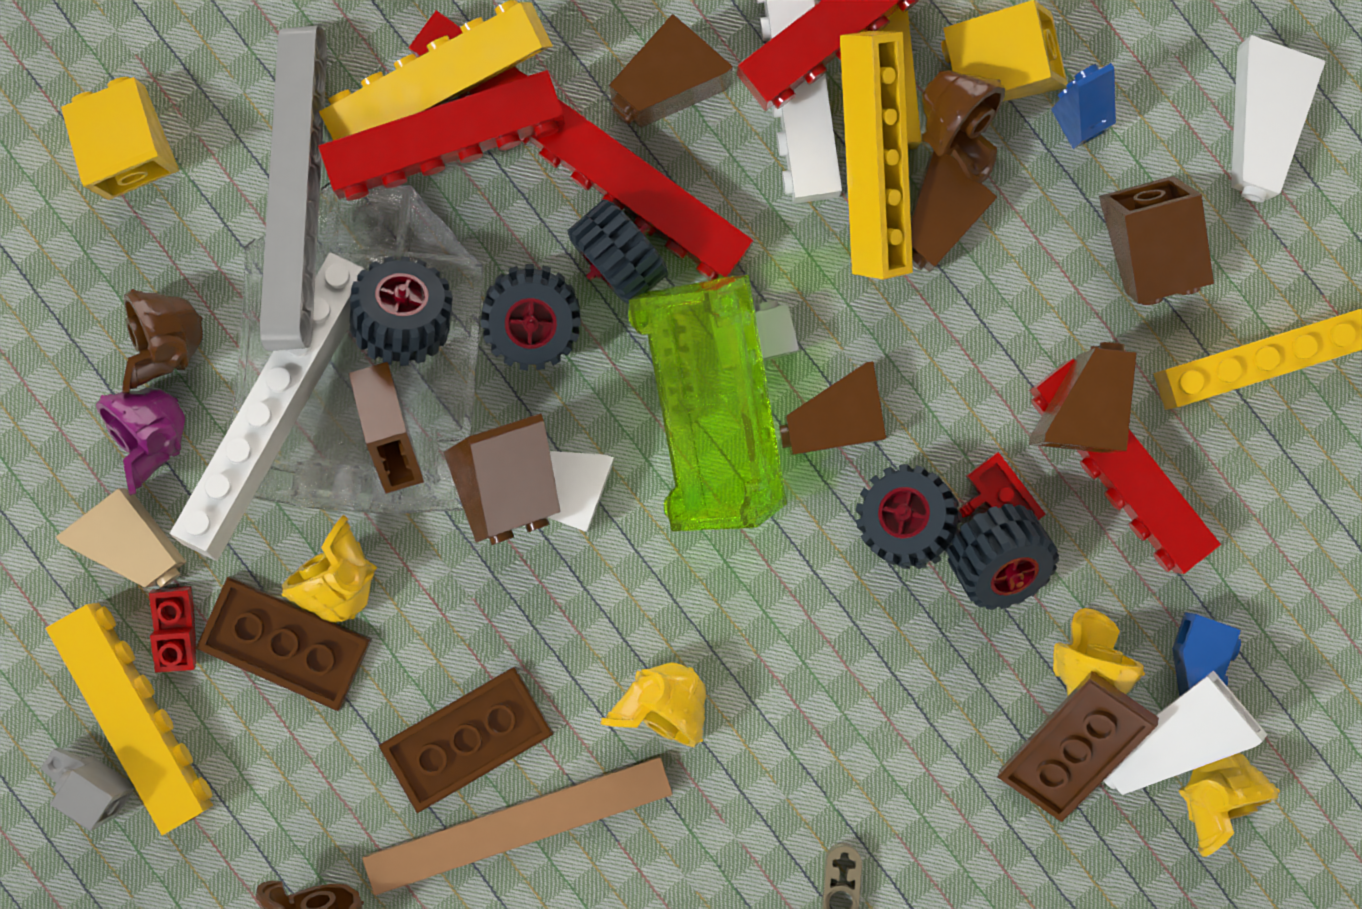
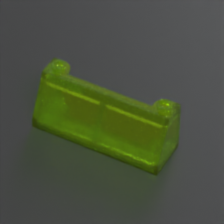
[628,275,787,532]

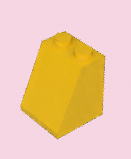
[941,0,1068,101]
[61,77,180,200]

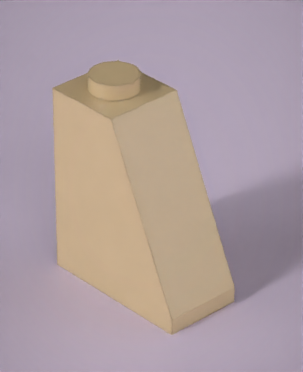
[56,488,186,588]

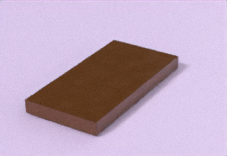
[195,576,372,712]
[378,666,554,814]
[997,671,1159,822]

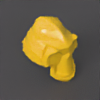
[282,514,377,622]
[1053,608,1145,697]
[600,662,706,747]
[1178,752,1280,857]

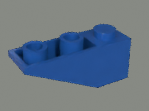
[1051,63,1116,149]
[1172,612,1241,697]

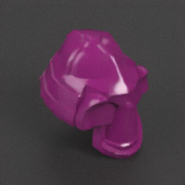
[96,388,185,496]

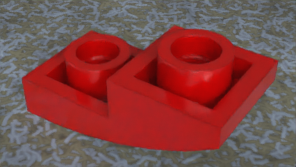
[149,586,196,673]

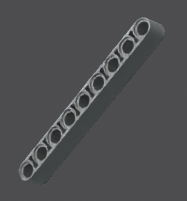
[260,25,327,351]

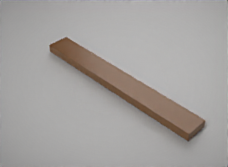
[362,756,673,896]

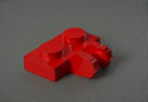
[958,452,1046,520]

